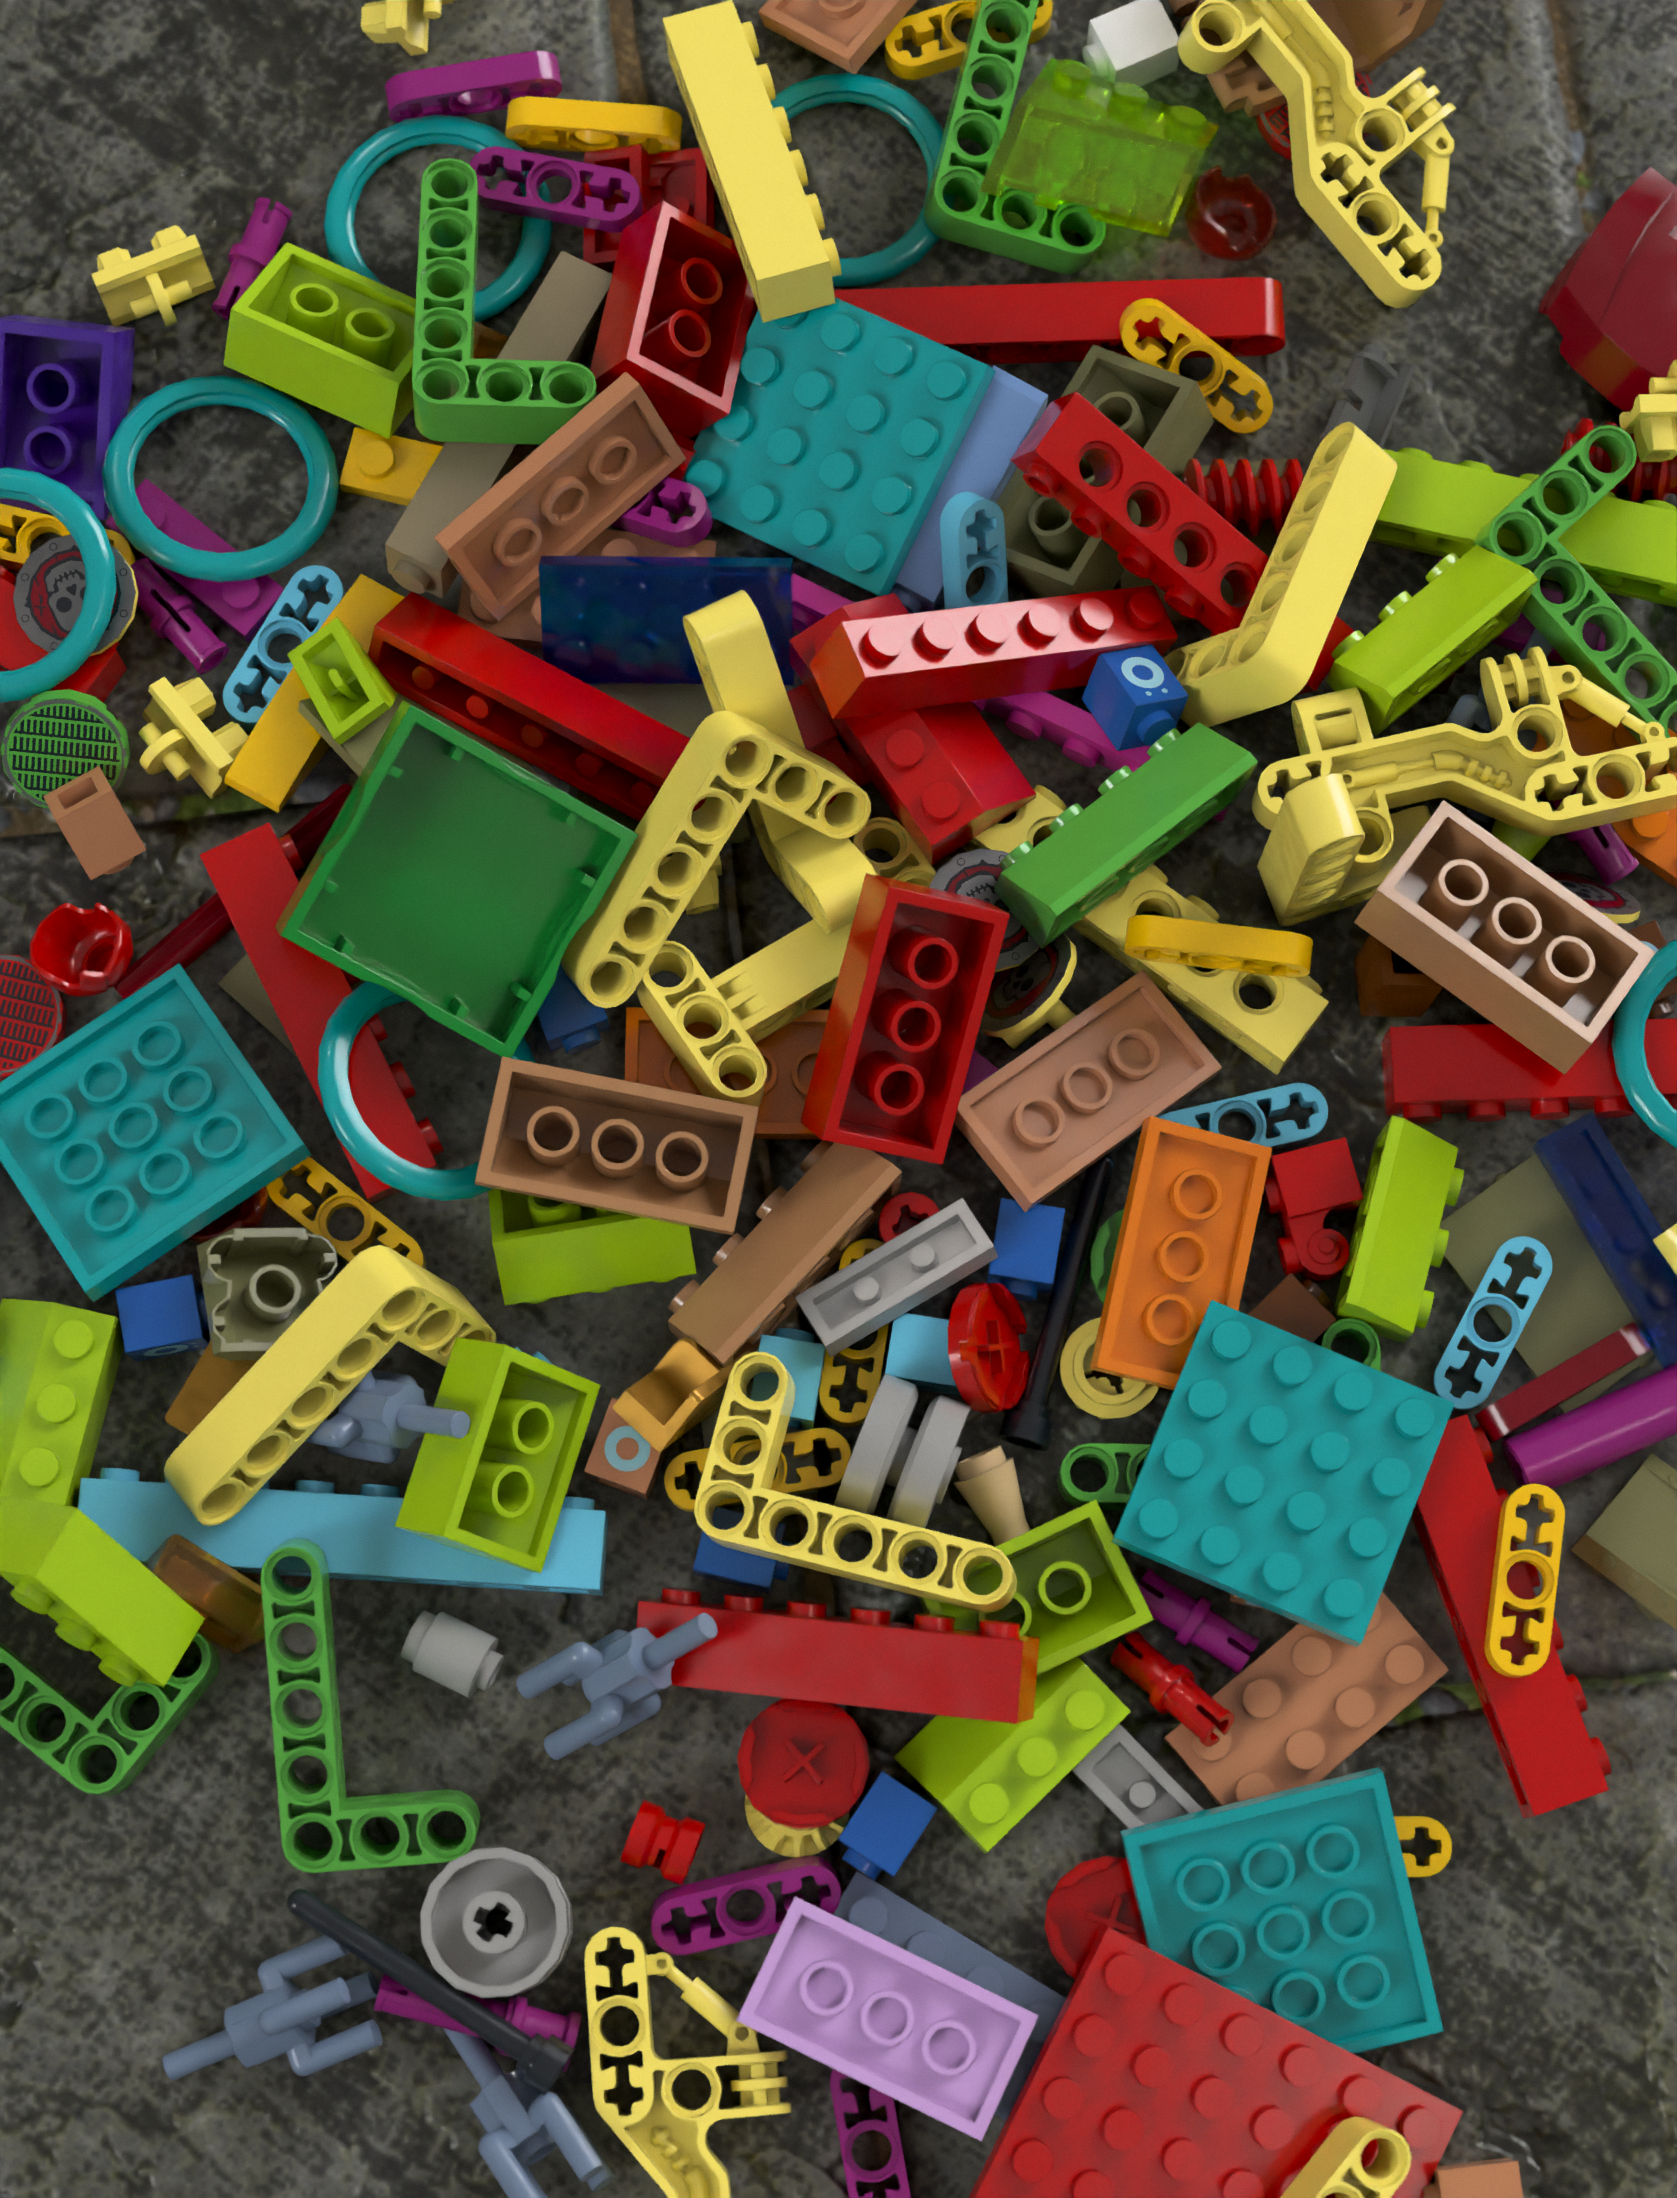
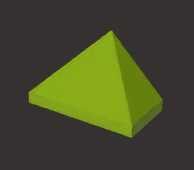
[287,617,398,745]

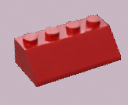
[789,593,1036,866]

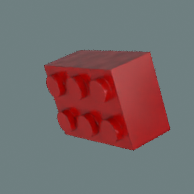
[590,201,755,439]

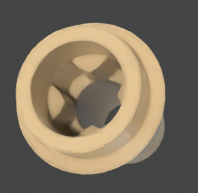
[954,1445,1031,1547]

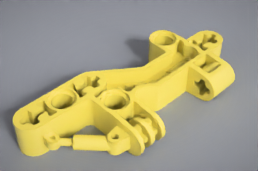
[1177,0,1456,308]
[1252,646,1677,879]
[584,1927,792,2198]

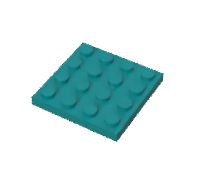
[682,297,996,596]
[0,963,311,1302]
[1111,1300,1455,1648]
[1120,1767,1443,2054]

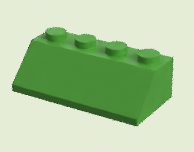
[994,722,1258,949]

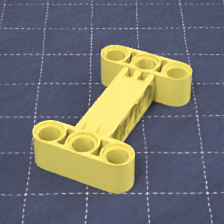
[637,817,936,1107]

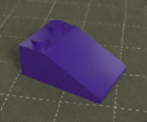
[0,315,135,520]

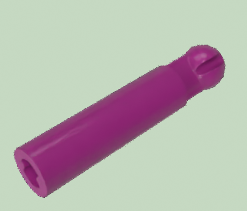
[1502,1363,1677,1499]

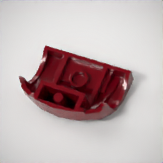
[1538,167,1677,412]

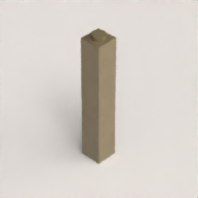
[385,251,612,599]

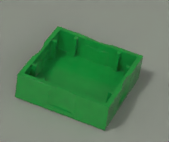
[275,700,638,1058]

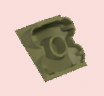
[197,1228,337,1361]
[1570,1452,1677,1630]

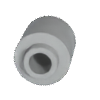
[401,1610,504,1698]

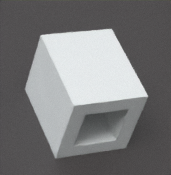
[1082,0,1179,98]

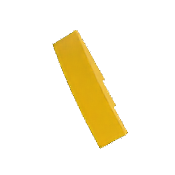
[224,574,405,813]

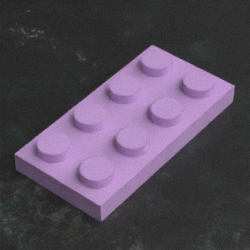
[736,1896,1039,2141]

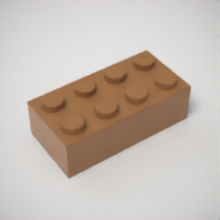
[1354,800,1656,1075]

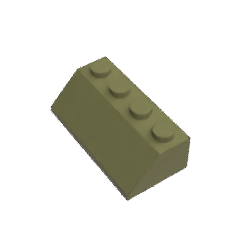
[977,345,1214,599]

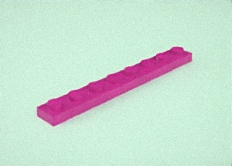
[774,570,1232,822]

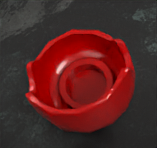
[30,903,134,997]

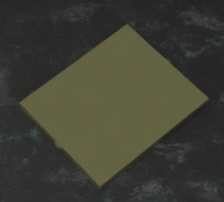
[1439,1123,1677,1414]

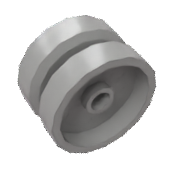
[834,1373,971,1529]
[420,1847,573,1998]

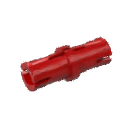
[1111,1632,1234,1747]

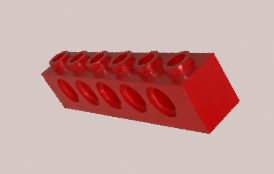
[1010,391,1355,695]

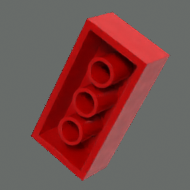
[800,873,1010,1165]

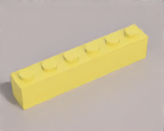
[662,0,842,323]

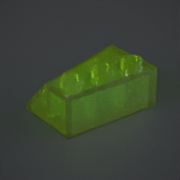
[980,57,1220,237]

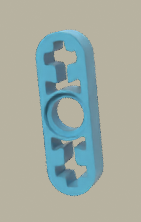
[940,491,1009,609]
[223,565,345,732]
[1158,1083,1328,1152]
[1433,1236,1552,1411]

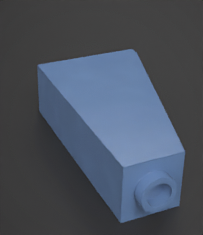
[890,365,1048,614]

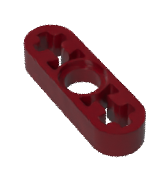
[1474,1322,1652,1444]

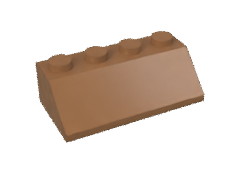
[475,1057,759,1235]
[668,1140,902,1368]

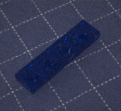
[1532,1112,1677,1369]

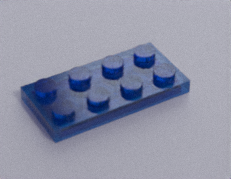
[538,556,795,685]

